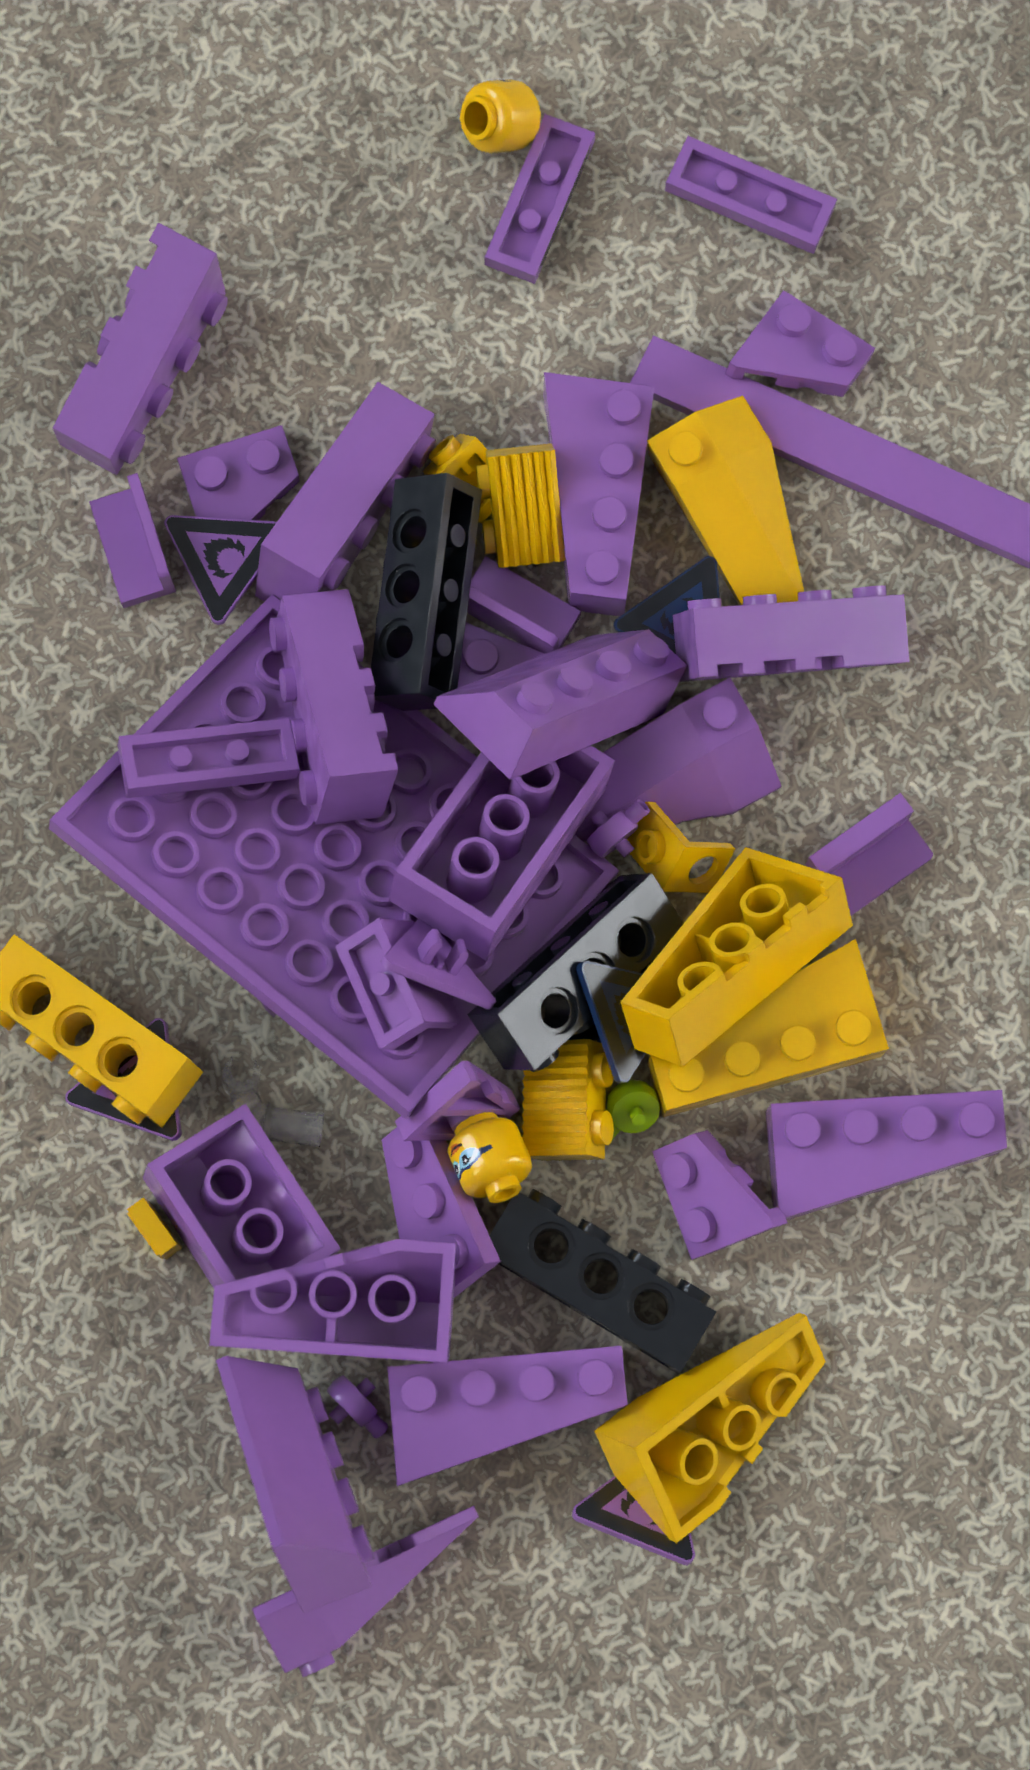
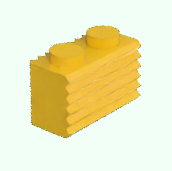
[476,443,565,568]
[521,1039,614,1161]

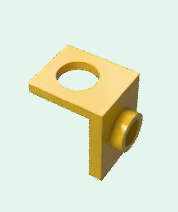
[627,802,735,893]

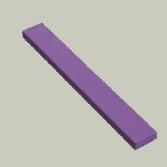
[630,335,1030,569]

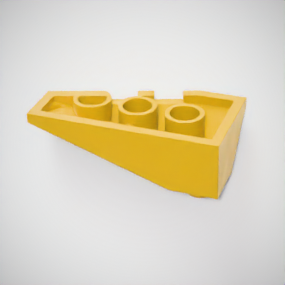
[647,396,804,605]
[594,1313,826,1543]

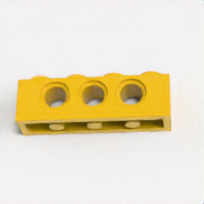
[0,934,203,1128]

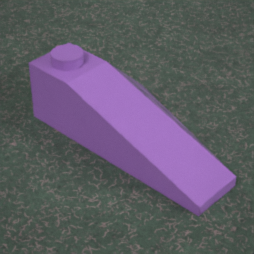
[574,677,782,842]
[209,1239,456,1363]
[252,1506,479,1677]

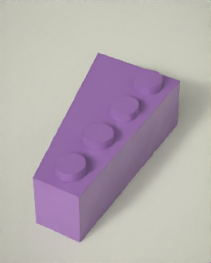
[53,222,228,475]
[543,372,654,616]
[255,382,436,602]
[673,585,910,682]
[269,589,399,825]
[766,1090,1007,1221]
[387,1346,628,1486]

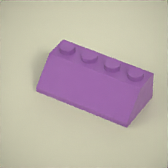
[434,629,687,780]
[216,1356,375,1613]

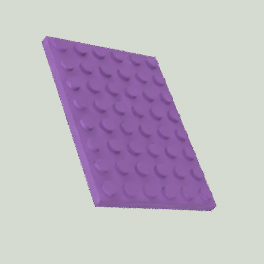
[49,594,619,1119]

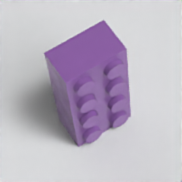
[389,746,615,961]

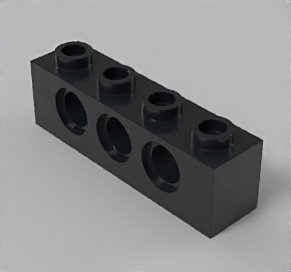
[371,473,482,711]
[467,873,684,1072]
[489,1189,716,1374]

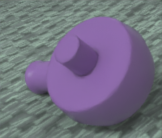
[587,799,650,858]
[327,1375,388,1438]

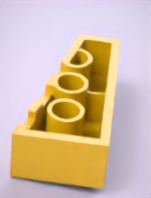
[620,847,853,1067]
[648,939,889,1118]

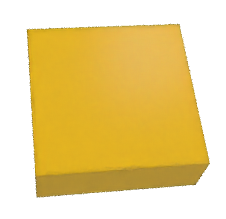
[127,1197,183,1260]

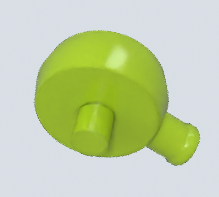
[606,1080,660,1141]

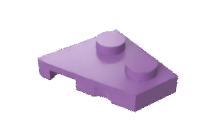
[725,290,875,397]
[177,425,300,520]
[395,1061,520,1141]
[652,1130,787,1260]

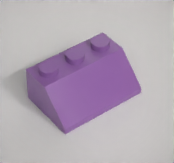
[143,1103,341,1288]

